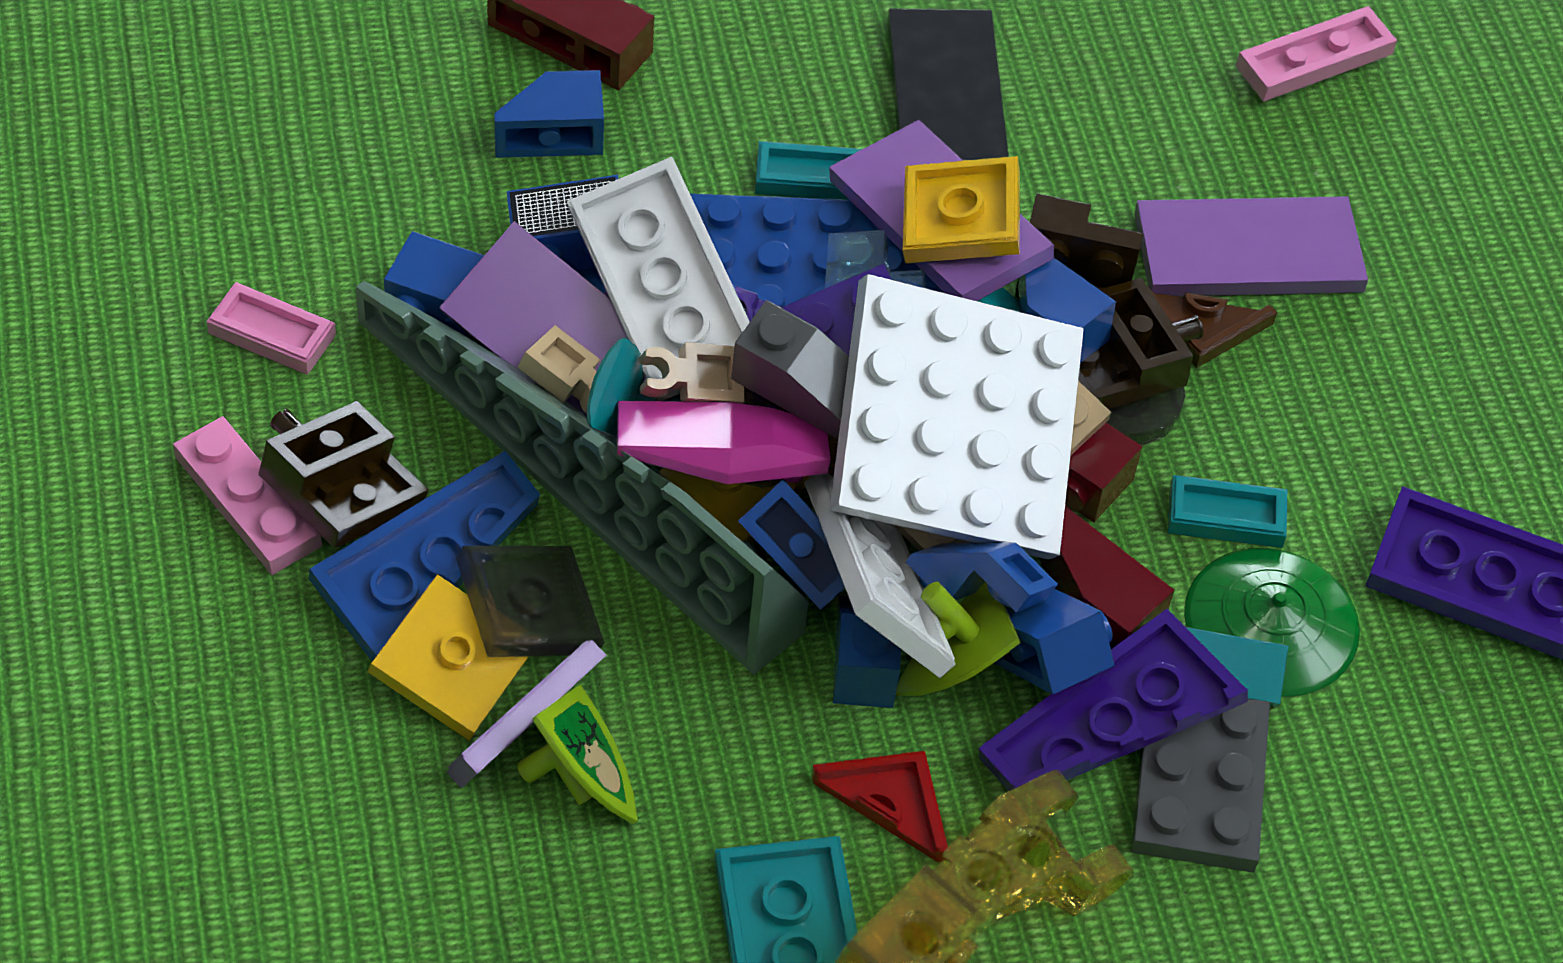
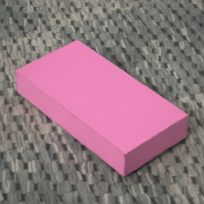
[207,282,336,375]

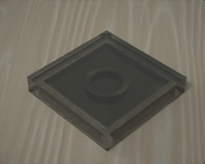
[456,546,605,657]

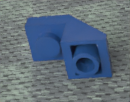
[905,542,1058,612]

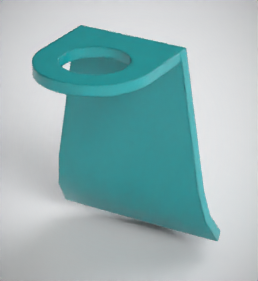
[587,338,680,436]

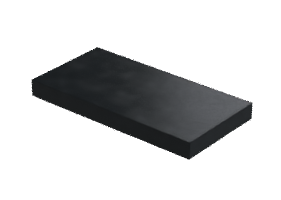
[887,9,1009,161]

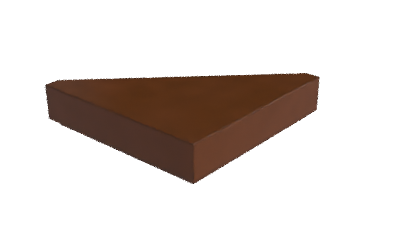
[1147,286,1277,368]

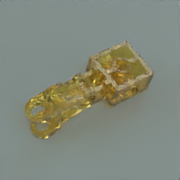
[835,770,1134,963]

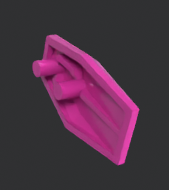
[617,401,830,484]

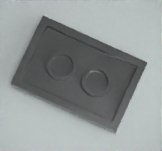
[1131,699,1270,873]

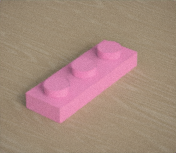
[1236,6,1397,102]
[173,416,322,575]

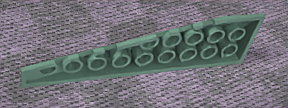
[356,281,809,675]

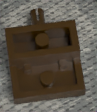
[1014,193,1143,298]
[1078,278,1204,409]
[258,401,429,548]

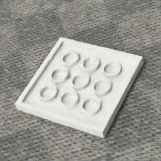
[830,274,1084,559]

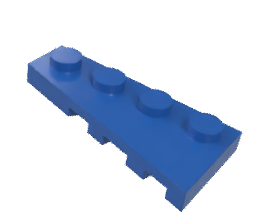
[309,451,540,662]

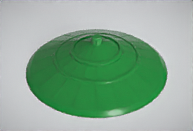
[1184,548,1360,697]

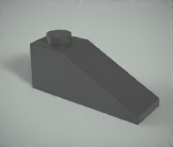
[731,300,849,440]

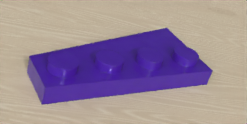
[978,609,1248,802]

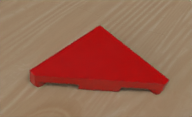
[811,751,949,862]

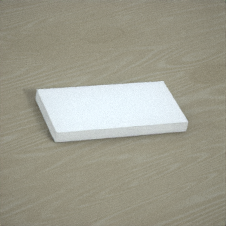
[567,157,750,401]
[804,474,955,678]

